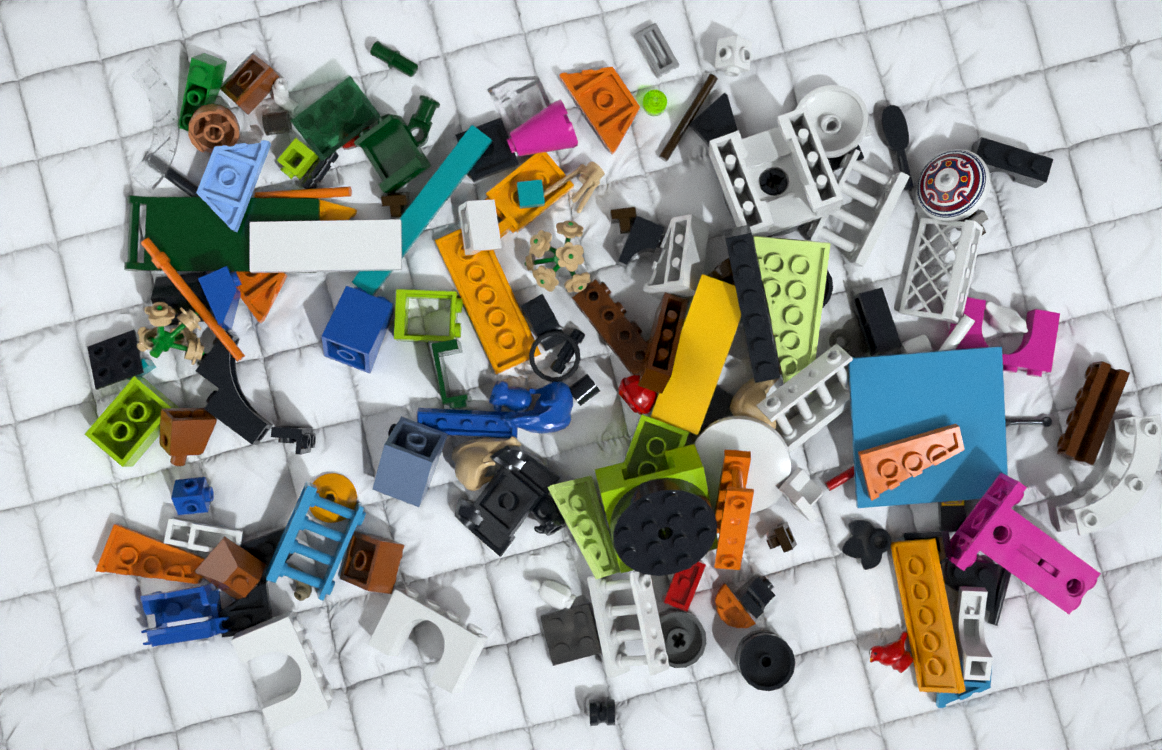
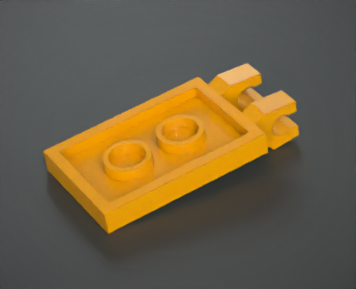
[484,152,574,239]

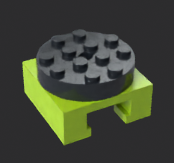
[595,444,718,576]

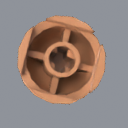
[188,104,240,153]

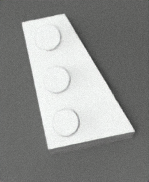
[643,214,709,300]

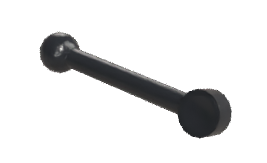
[1005,417,1052,427]

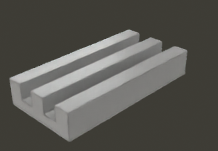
[634,23,680,78]

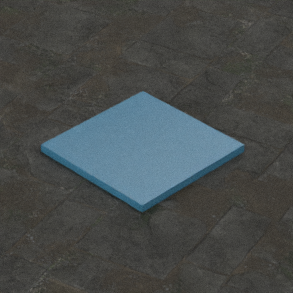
[848,346,1008,508]

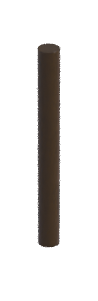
[659,74,718,162]

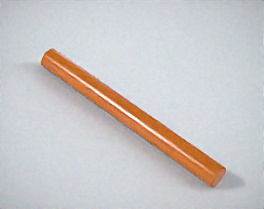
[254,186,352,199]

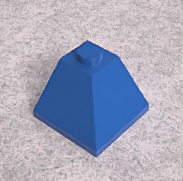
[198,266,242,331]

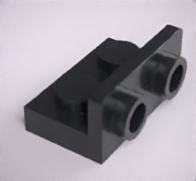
[271,425,316,455]

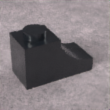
[617,216,665,268]
[521,294,566,352]
[734,574,776,619]

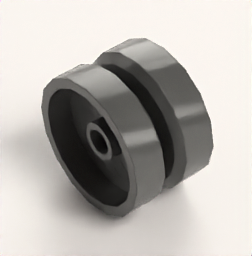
[659,608,707,668]

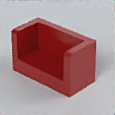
[662,561,706,612]

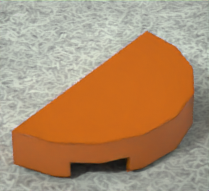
[715,583,756,628]

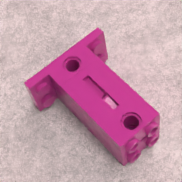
[948,473,1101,615]

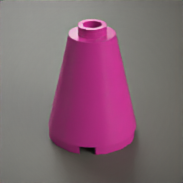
[507,99,578,156]

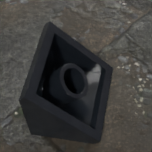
[151,272,211,326]

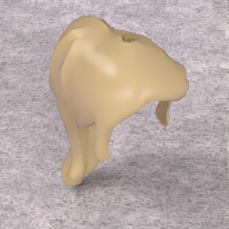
[730,366,781,429]
[451,436,521,491]

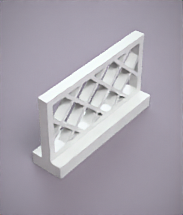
[899,218,983,324]

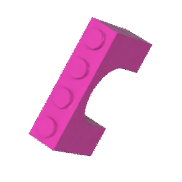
[948,297,1060,377]

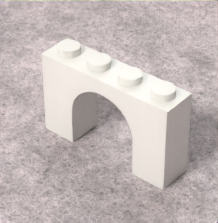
[368,588,488,694]
[231,610,333,732]

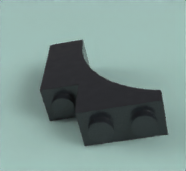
[195,330,273,445]

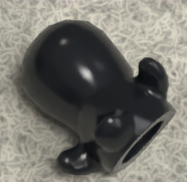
[531,495,566,536]

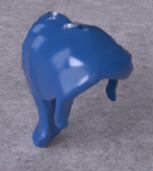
[503,381,573,434]

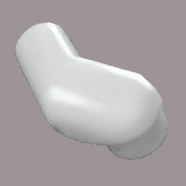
[272,78,300,115]

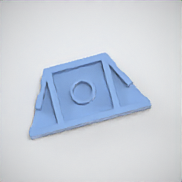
[196,140,271,232]

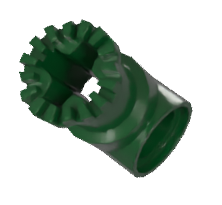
[407,95,440,147]

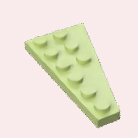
[752,235,831,394]

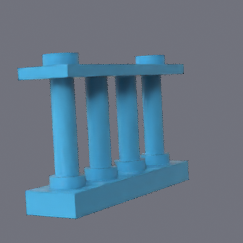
[265,481,366,601]

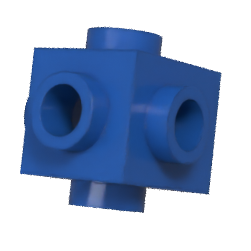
[171,477,214,515]

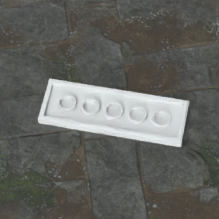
[250,219,402,273]

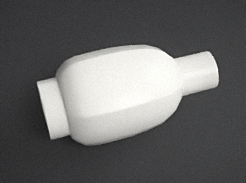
[530,578,576,610]

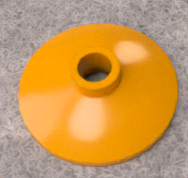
[309,473,357,523]

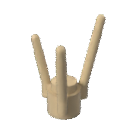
[543,161,605,213]

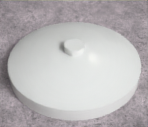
[694,416,791,513]

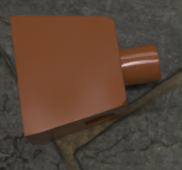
[159,408,217,466]

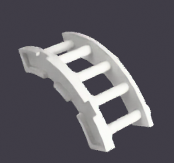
[1053,414,1162,535]

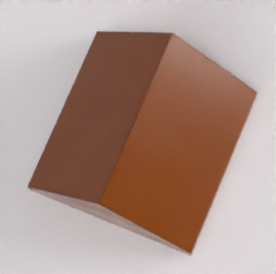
[220,54,280,115]

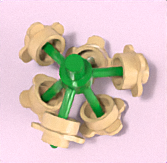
[137,302,205,365]

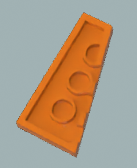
[858,424,965,501]
[95,524,205,584]

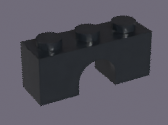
[971,137,1053,188]

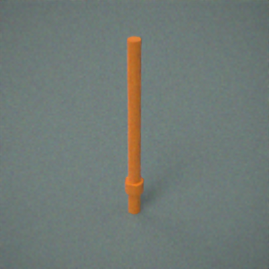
[141,238,245,362]

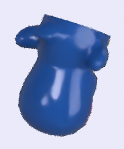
[489,381,532,412]

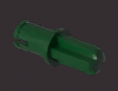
[370,41,418,77]

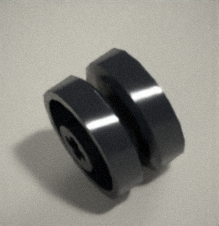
[735,630,795,691]

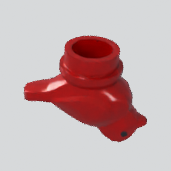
[869,631,914,673]

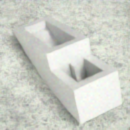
[164,517,243,552]

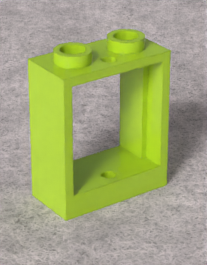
[394,289,463,343]

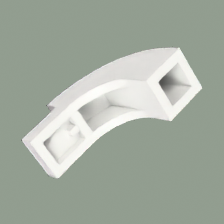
[953,586,993,681]

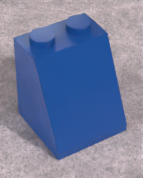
[321,286,393,374]

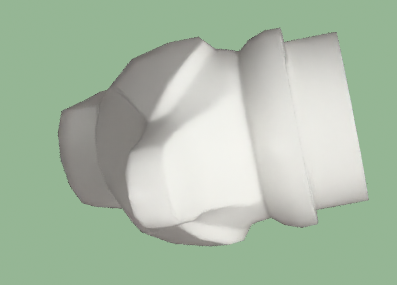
[985,302,1028,333]

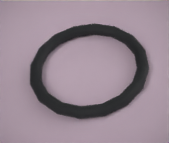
[529,331,581,382]

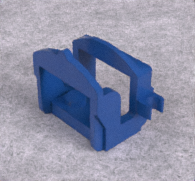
[140,583,231,647]

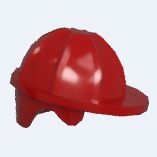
[618,375,657,415]

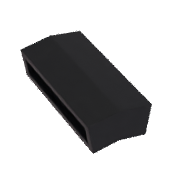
[852,287,902,356]

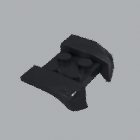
[455,445,560,557]

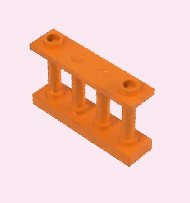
[714,449,754,570]

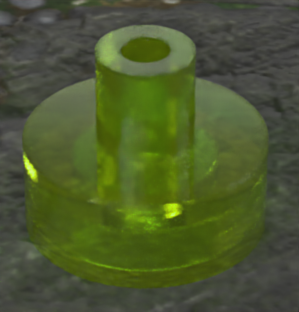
[642,90,667,116]

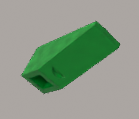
[178,53,227,131]

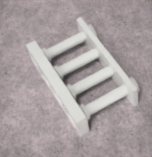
[806,149,910,267]
[756,344,853,453]
[587,571,670,678]

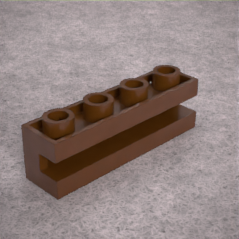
[1056,361,1130,466]

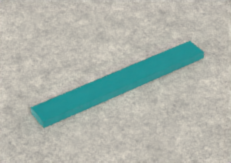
[352,125,492,296]

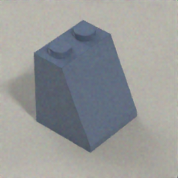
[372,416,448,507]

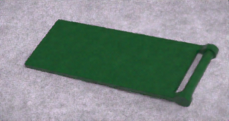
[124,195,320,273]

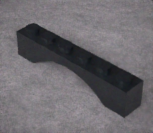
[723,225,780,383]

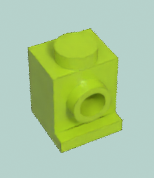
[277,138,319,180]

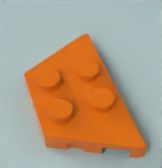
[559,67,640,155]
[237,272,288,323]

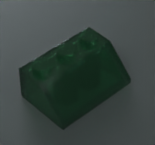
[290,74,381,161]

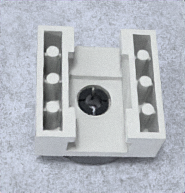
[709,106,843,237]

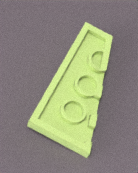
[548,476,620,579]

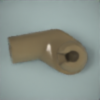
[289,563,312,601]

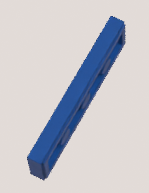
[417,408,518,438]

